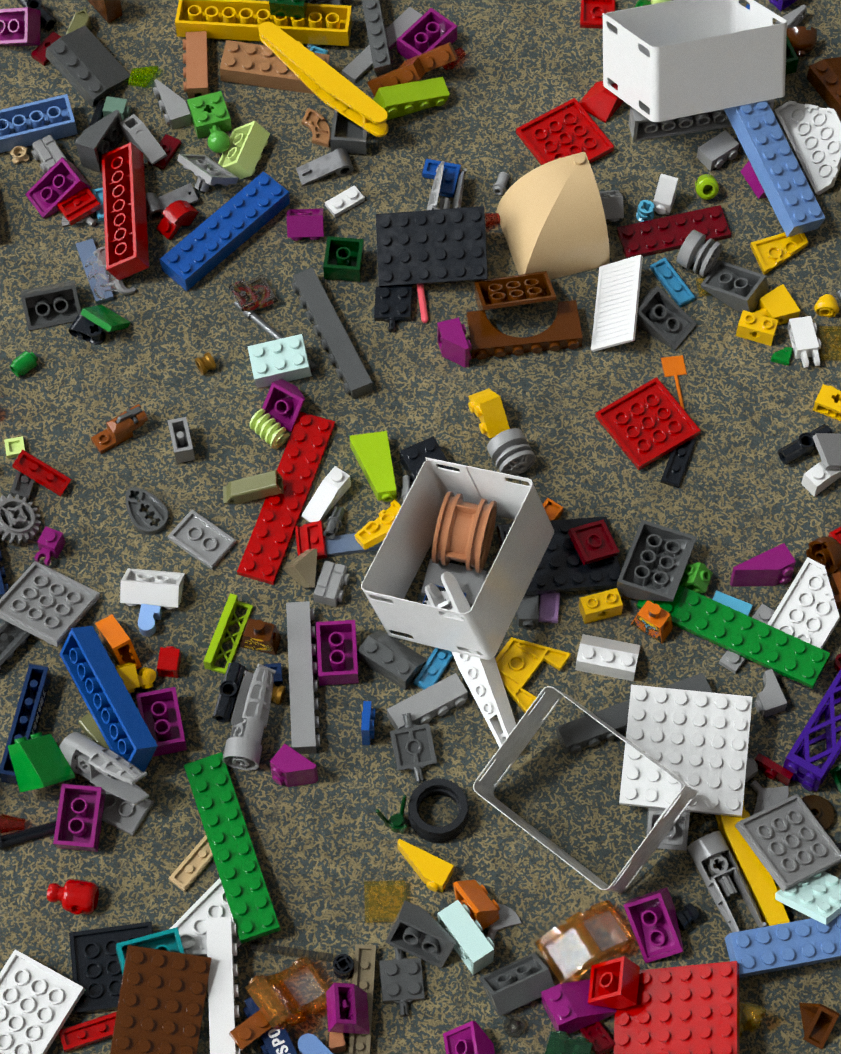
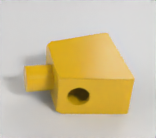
[753,284,801,325]

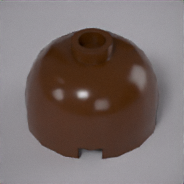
[787,26,817,57]
[806,536,841,576]

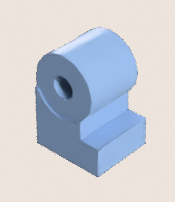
[138,604,162,637]

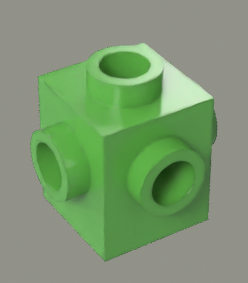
[680,562,713,593]

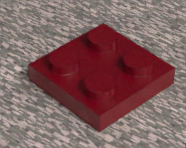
[568,519,619,565]

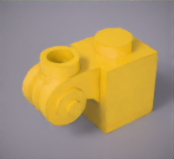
[115,662,156,693]

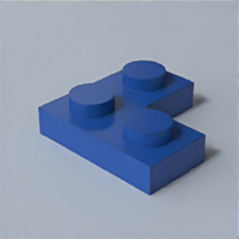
[422,159,461,198]
[361,701,375,745]

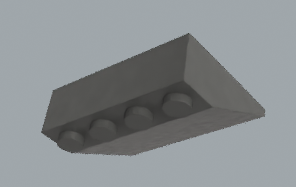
[45,26,131,107]
[616,520,697,602]

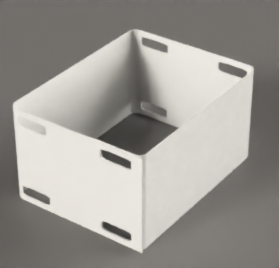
[603,0,787,122]
[361,457,554,660]
[473,686,699,893]

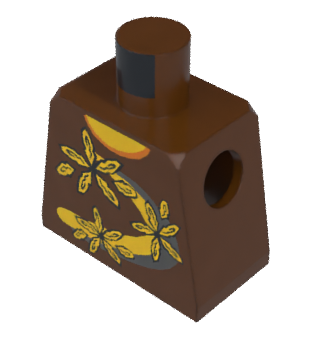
[240,619,281,655]

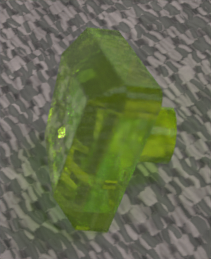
[128,66,159,87]

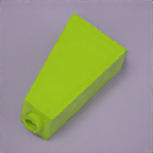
[349,431,397,502]

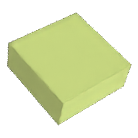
[4,436,25,459]

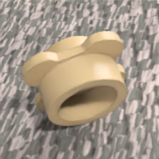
[10,146,29,164]

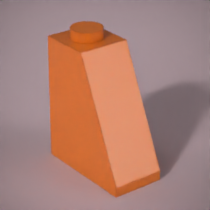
[95,614,142,670]

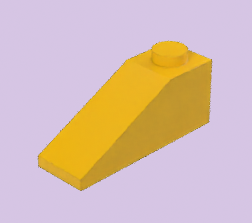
[397,839,454,892]

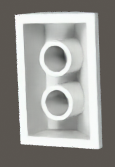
[120,568,185,609]
[575,634,640,681]

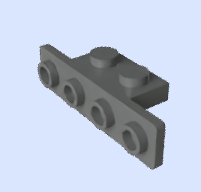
[0,620,30,669]

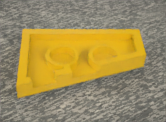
[750,232,808,275]
[354,499,401,550]

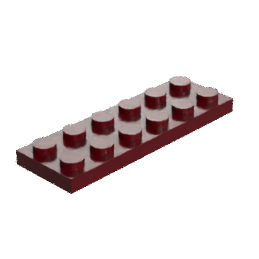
[616,205,731,259]

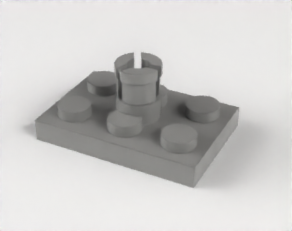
[177,154,238,192]

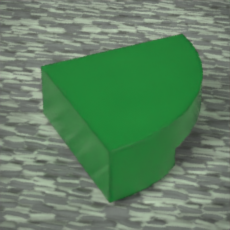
[771,347,793,366]

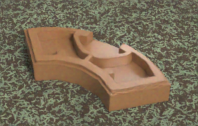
[302,108,331,148]

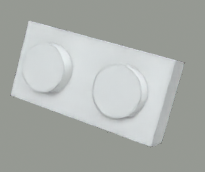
[325,185,365,218]

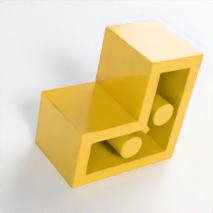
[468,388,510,438]

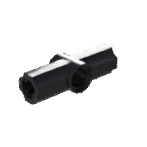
[17,0,57,30]
[778,424,832,465]
[213,662,246,723]

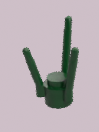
[376,795,408,834]

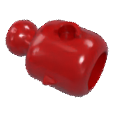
[47,879,99,915]

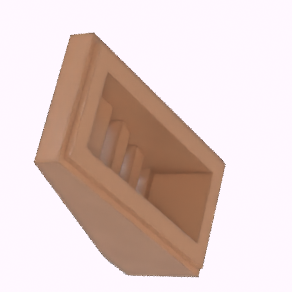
[329,1032,347,1054]

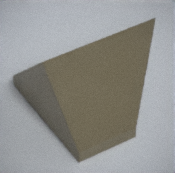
[281,549,317,588]

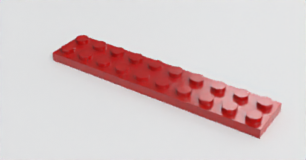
[237,412,336,585]

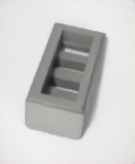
[775,5,807,29]

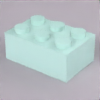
[248,334,312,388]
[437,900,495,975]

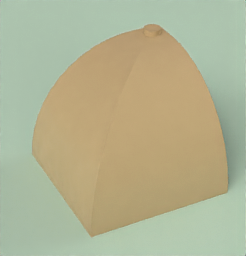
[496,152,610,280]

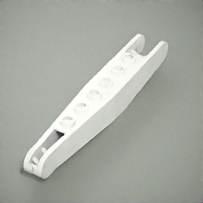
[425,571,516,748]

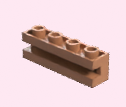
[183,31,209,99]

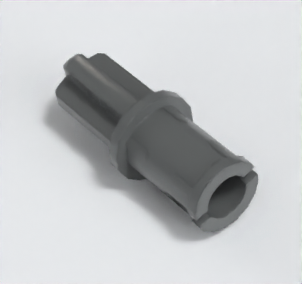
[323,506,345,540]

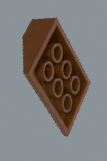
[807,57,841,120]
[474,271,556,310]

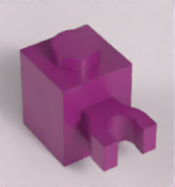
[34,527,66,566]

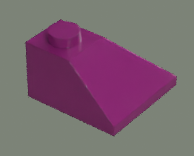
[262,379,305,432]
[443,1021,495,1054]

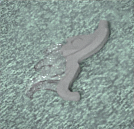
[85,246,136,300]

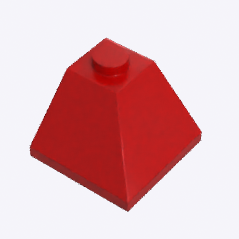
[579,81,624,123]

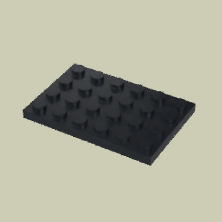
[376,206,488,287]
[496,516,621,596]

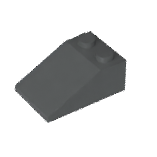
[75,110,124,172]
[700,260,769,313]
[636,286,697,350]
[385,900,456,968]

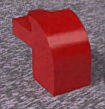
[156,200,198,240]

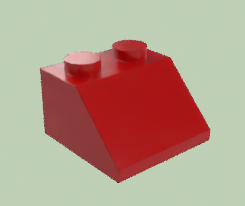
[588,956,640,1009]

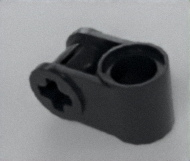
[68,315,106,345]

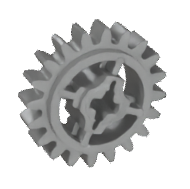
[0,494,41,544]

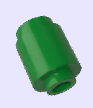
[9,351,38,377]

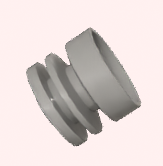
[676,230,722,278]
[487,428,536,478]

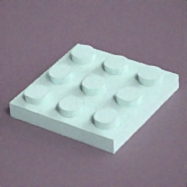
[775,872,841,925]

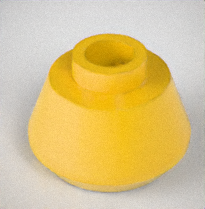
[814,294,839,318]

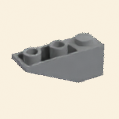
[153,79,192,130]
[120,114,167,165]

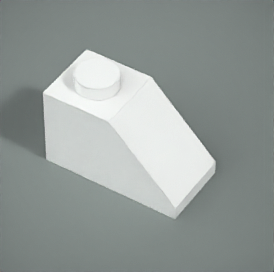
[653,174,678,215]

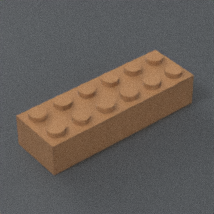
[220,40,330,94]

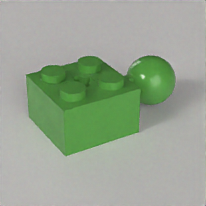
[187,91,232,153]

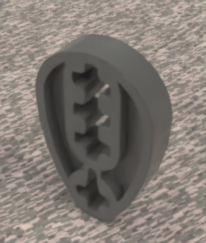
[126,487,169,535]

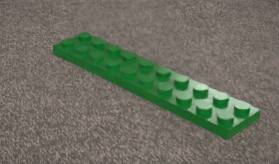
[636,585,831,689]
[184,752,281,944]

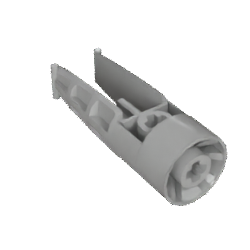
[427,161,467,210]
[222,664,276,771]
[59,732,149,807]
[687,831,766,933]

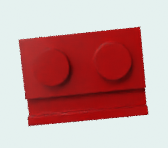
[57,187,102,226]
[295,520,327,560]

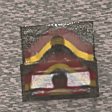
[228,274,278,311]

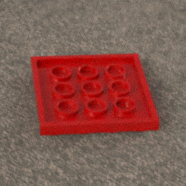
[516,98,614,165]
[595,377,701,470]

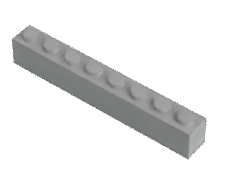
[286,601,320,754]

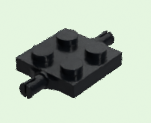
[374,286,413,333]

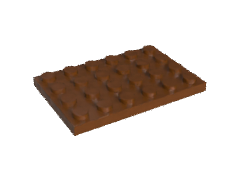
[110,945,212,1054]

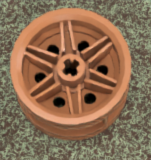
[432,491,497,573]

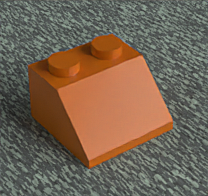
[453,880,500,929]

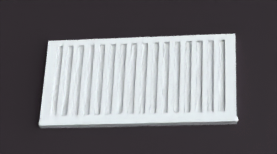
[591,255,643,352]

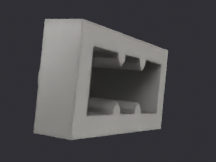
[754,669,787,718]

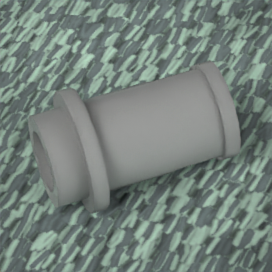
[492,172,510,195]

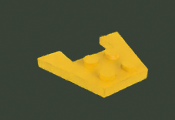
[495,637,571,715]

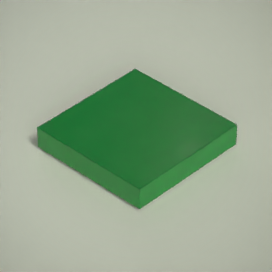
[81,304,130,332]

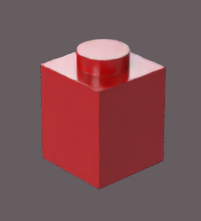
[157,646,181,678]

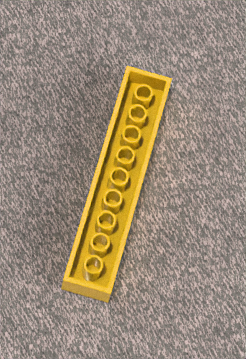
[175,0,352,46]

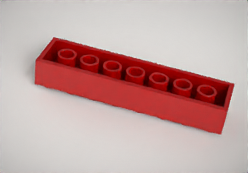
[102,142,149,280]

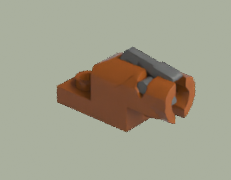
[91,404,148,454]

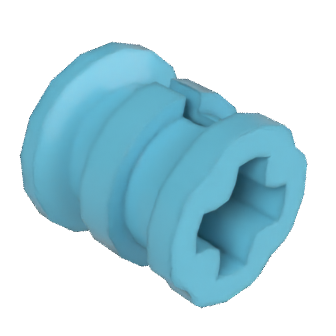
[636,200,654,222]

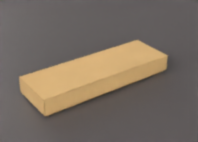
[168,835,213,892]

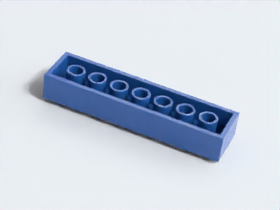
[160,171,290,291]
[60,626,158,772]

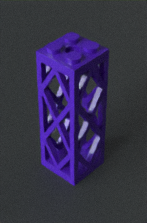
[783,669,841,792]

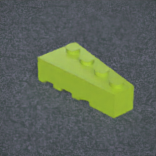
[373,77,450,120]

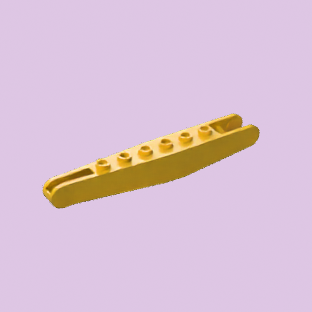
[258,21,389,137]
[715,800,790,926]

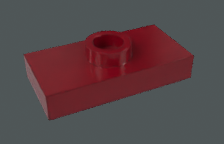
[31,32,61,66]
[148,134,182,170]
[755,754,794,786]
[579,1021,616,1054]

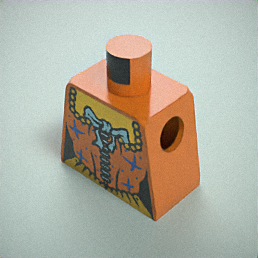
[631,600,673,643]

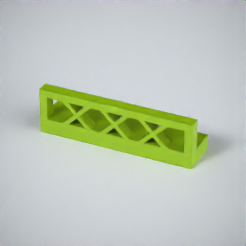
[203,593,253,674]

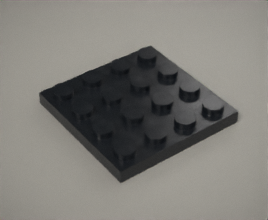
[69,921,153,1015]

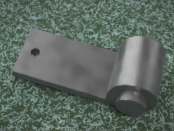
[296,148,353,186]
[145,183,199,221]

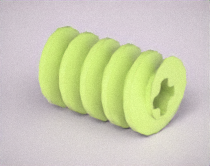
[249,408,290,449]

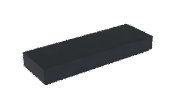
[660,439,696,488]

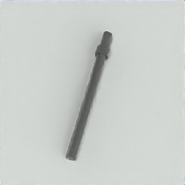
[234,300,317,371]

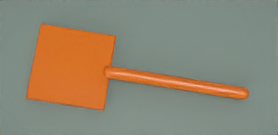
[661,355,687,410]

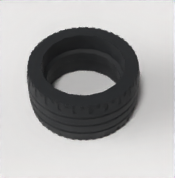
[408,778,469,843]

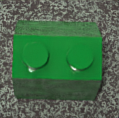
[8,732,75,793]

